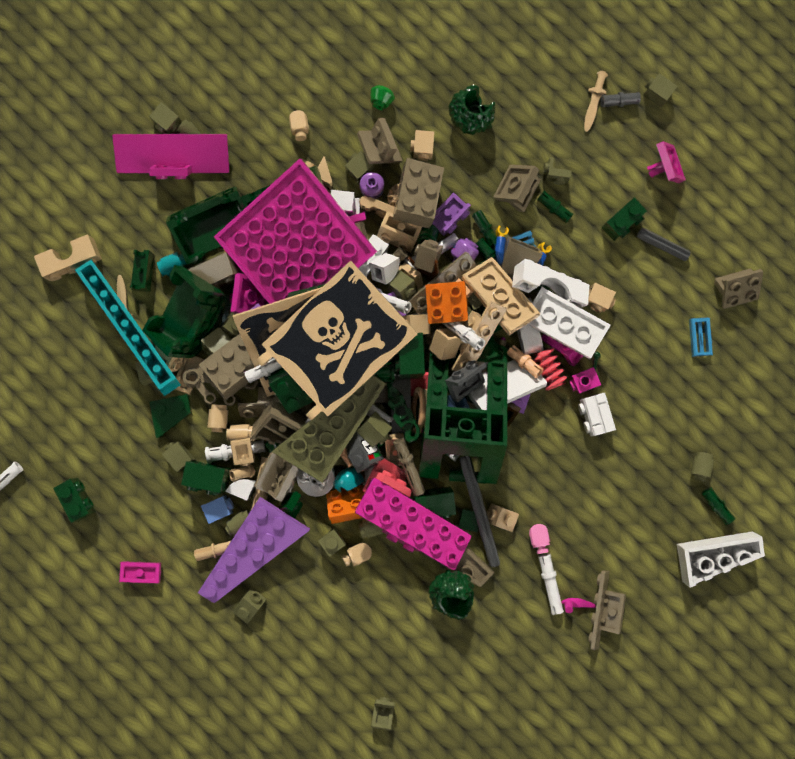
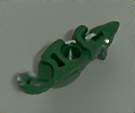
[387,382,420,443]

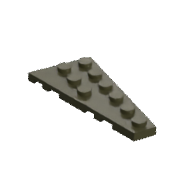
[272,375,386,483]

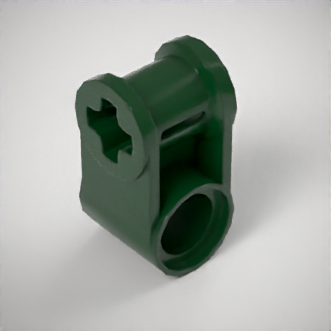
[374,362,395,382]

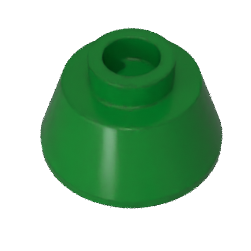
[370,85,395,110]

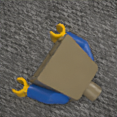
[495,225,552,281]

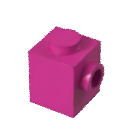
[569,367,601,394]

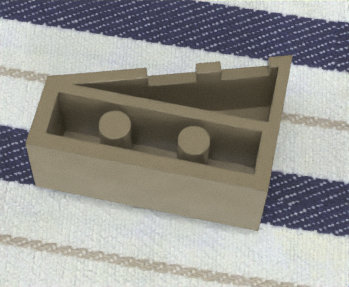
[188,252,245,289]
[250,399,307,445]

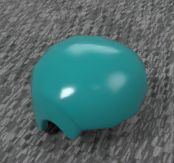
[333,467,365,492]

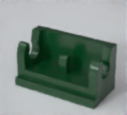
[130,250,154,292]

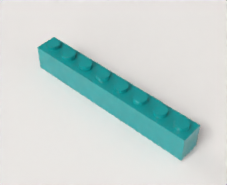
[75,259,180,396]

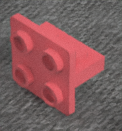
[362,458,412,497]

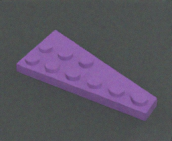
[198,497,310,603]

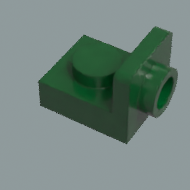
[279,491,303,519]

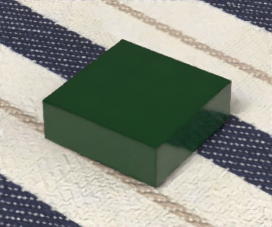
[458,509,478,532]

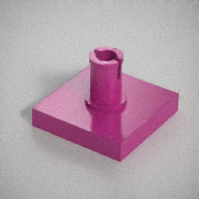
[647,141,686,183]
[230,273,266,314]

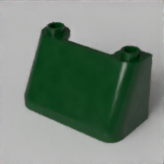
[166,187,245,265]
[142,265,227,358]

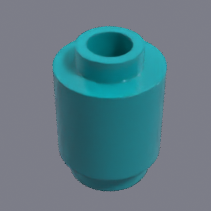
[157,252,187,276]

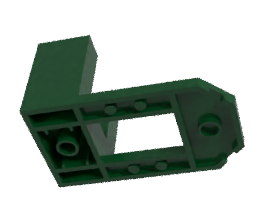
[419,336,507,484]

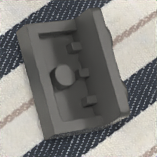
[445,360,486,402]

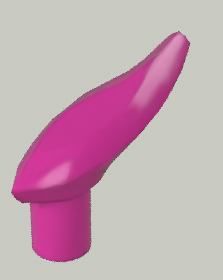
[561,598,596,613]

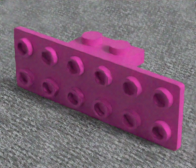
[112,134,230,179]
[355,478,471,570]

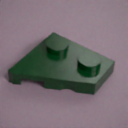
[149,394,192,438]

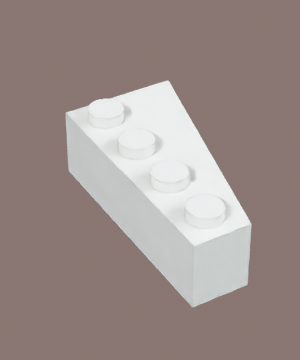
[677,531,765,588]

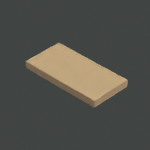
[461,257,540,336]

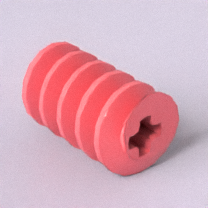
[533,348,567,391]

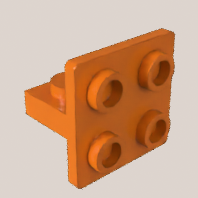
[425,281,468,324]
[326,485,364,524]

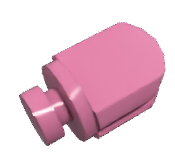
[529,524,550,554]

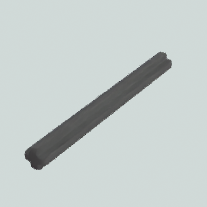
[459,456,500,567]

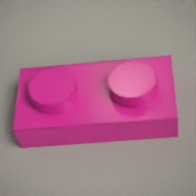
[119,561,161,583]

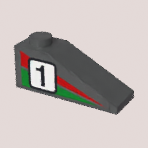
[346,421,384,473]

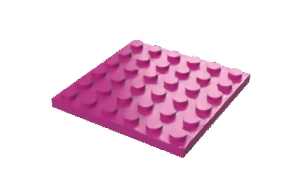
[214,159,377,304]

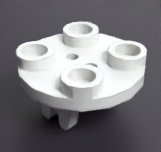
[296,468,335,497]

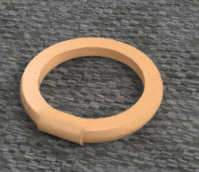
[411,387,425,433]

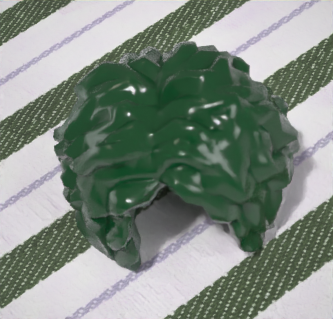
[449,84,495,135]
[428,569,474,620]

